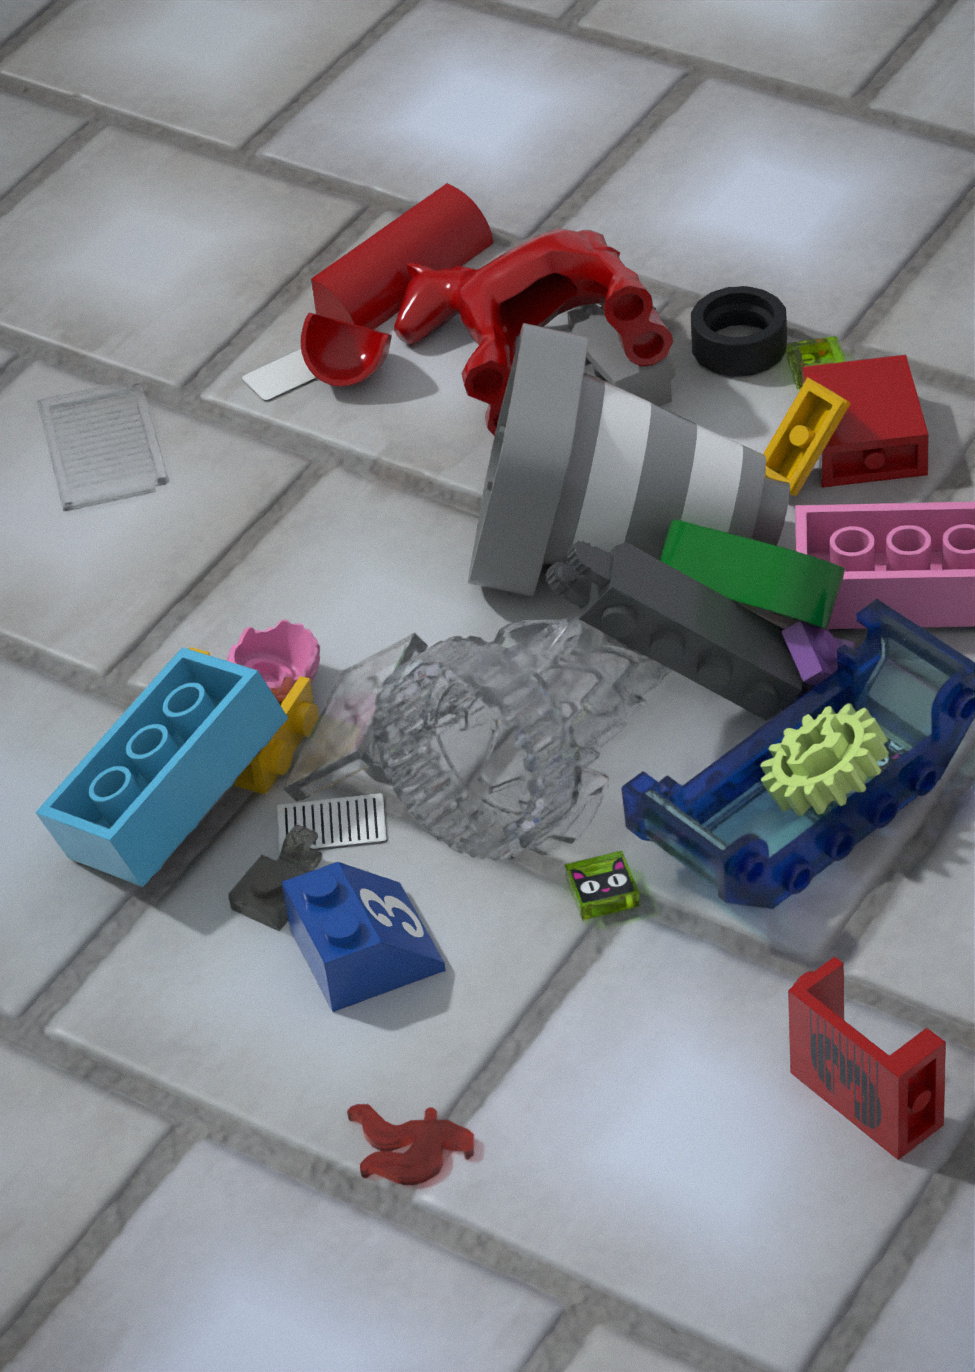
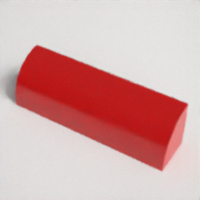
[311,183,494,330]

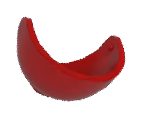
[300,313,392,386]

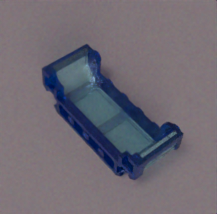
[621,599,975,909]

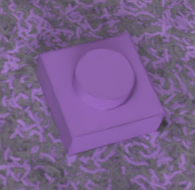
[781,621,846,690]

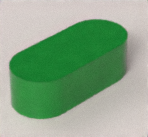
[659,519,846,630]

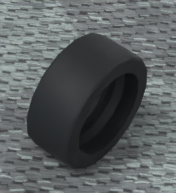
[691,286,788,376]

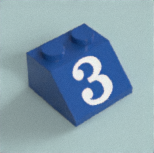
[282,862,446,1012]

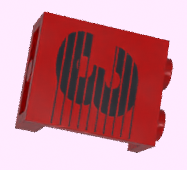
[788,956,946,1160]

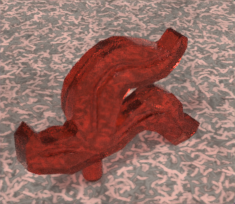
[347,1104,475,1185]

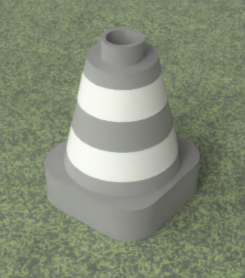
[468,323,790,597]

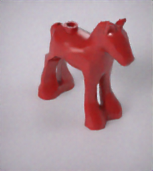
[394,228,673,436]

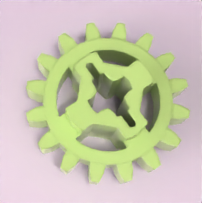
[761,704,889,816]

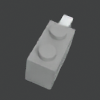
[567,304,675,406]

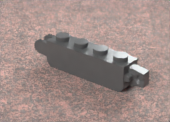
[545,541,827,721]

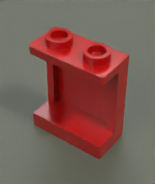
[802,355,929,488]

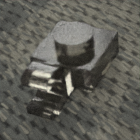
[228,825,323,931]

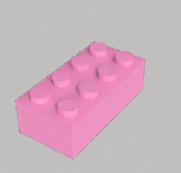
[795,502,975,630]

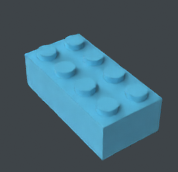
[35,647,288,887]

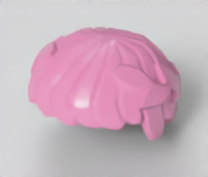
[227,619,320,702]

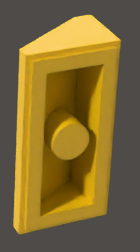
[763,377,851,497]

